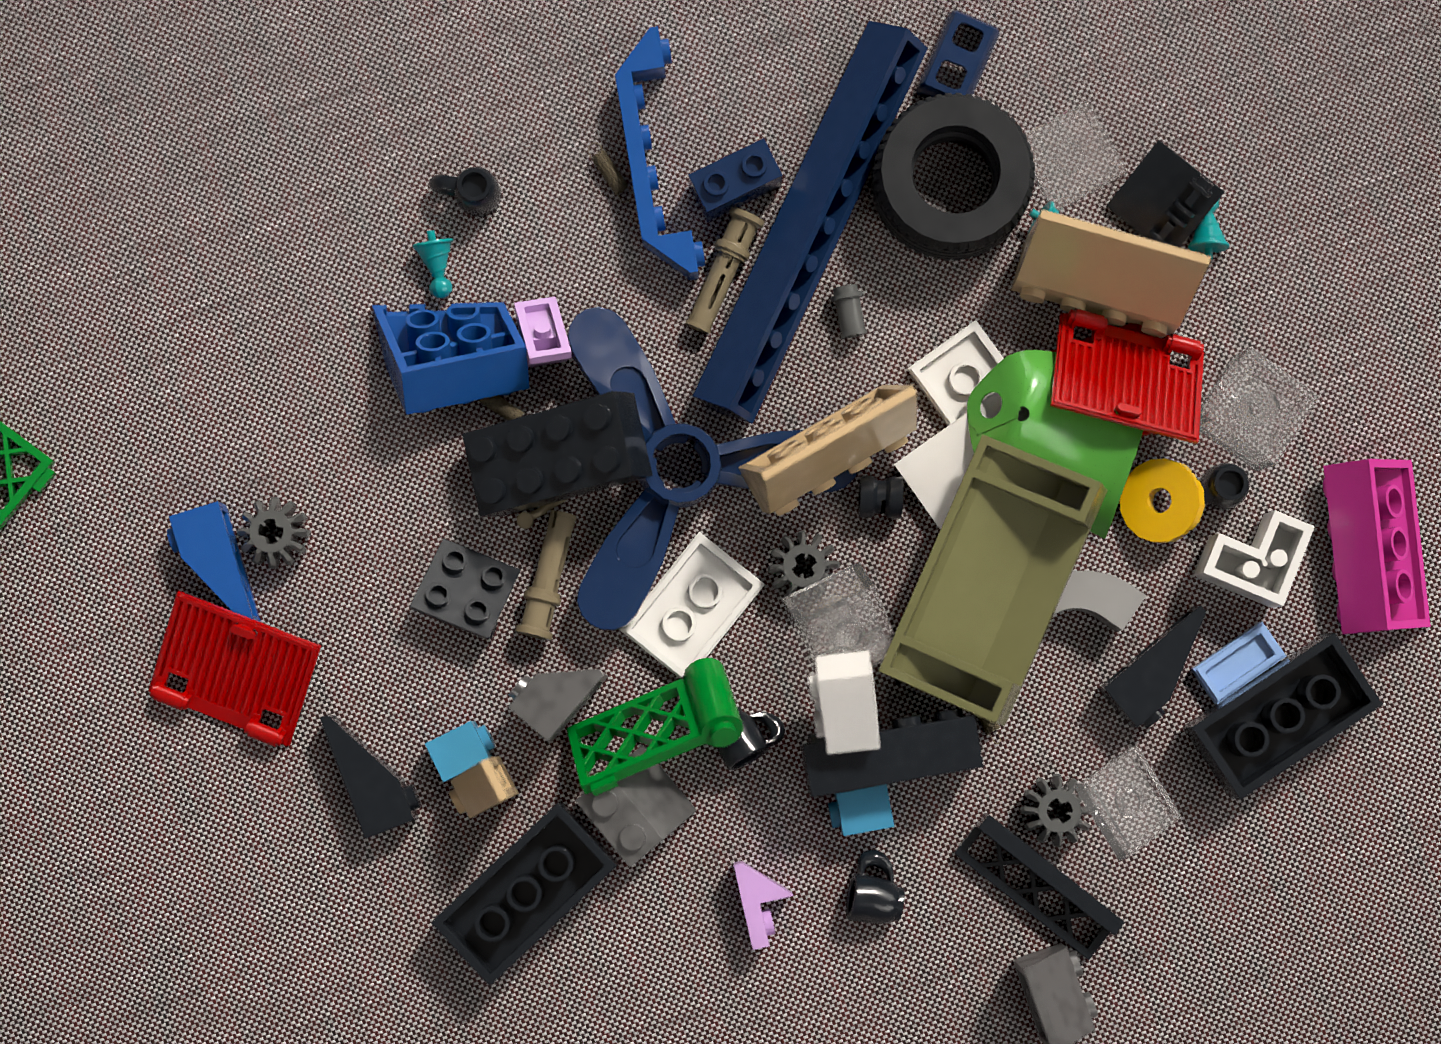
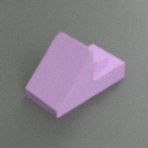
[514,297,572,368]
[733,861,793,950]

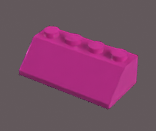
[1323,459,1431,634]

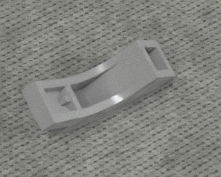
[1054,571,1147,632]

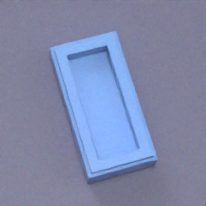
[1190,621,1286,704]

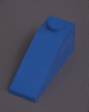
[167,501,261,622]

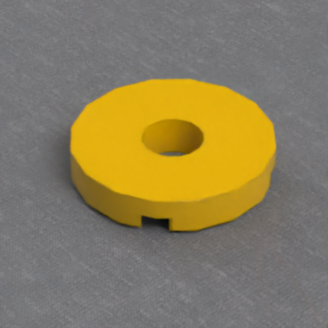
[1120,458,1205,543]

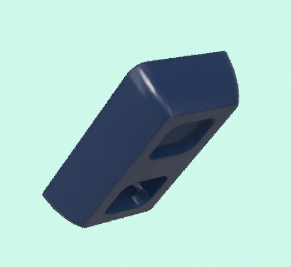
[915,10,1000,98]

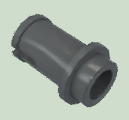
[830,284,868,339]

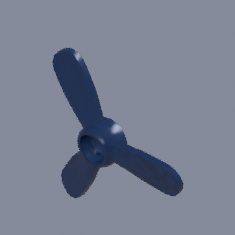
[567,307,857,631]

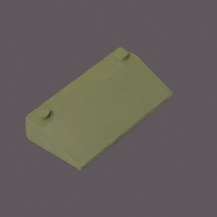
[879,434,1108,726]

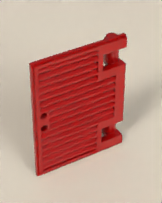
[1050,308,1204,444]
[149,591,321,747]

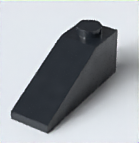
[1098,605,1206,728]
[320,715,421,839]

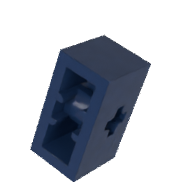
[688,138,783,222]

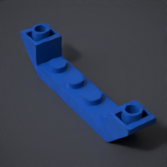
[615,26,705,280]

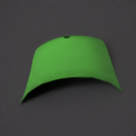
[967,350,1143,539]

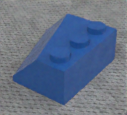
[372,302,530,415]

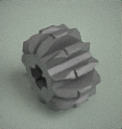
[237,497,311,569]
[768,531,840,603]
[1020,774,1094,847]

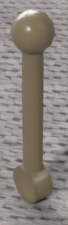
[517,499,568,529]

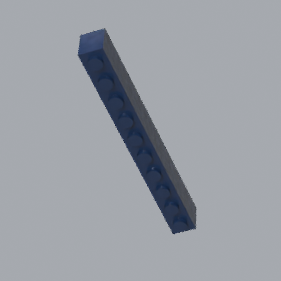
[693,21,928,424]

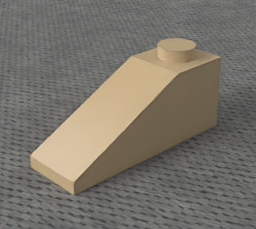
[449,756,519,819]

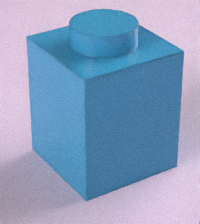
[425,721,496,782]
[828,784,894,836]

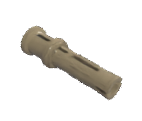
[685,207,765,335]
[515,510,577,641]

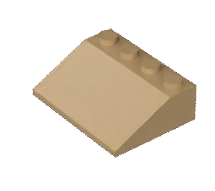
[1011,209,1211,337]
[738,385,917,516]

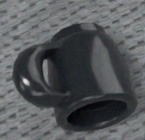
[429,167,501,217]
[1200,463,1250,511]
[716,707,785,770]
[846,850,905,924]

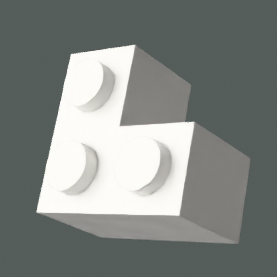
[1194,510,1315,608]
[809,651,880,754]

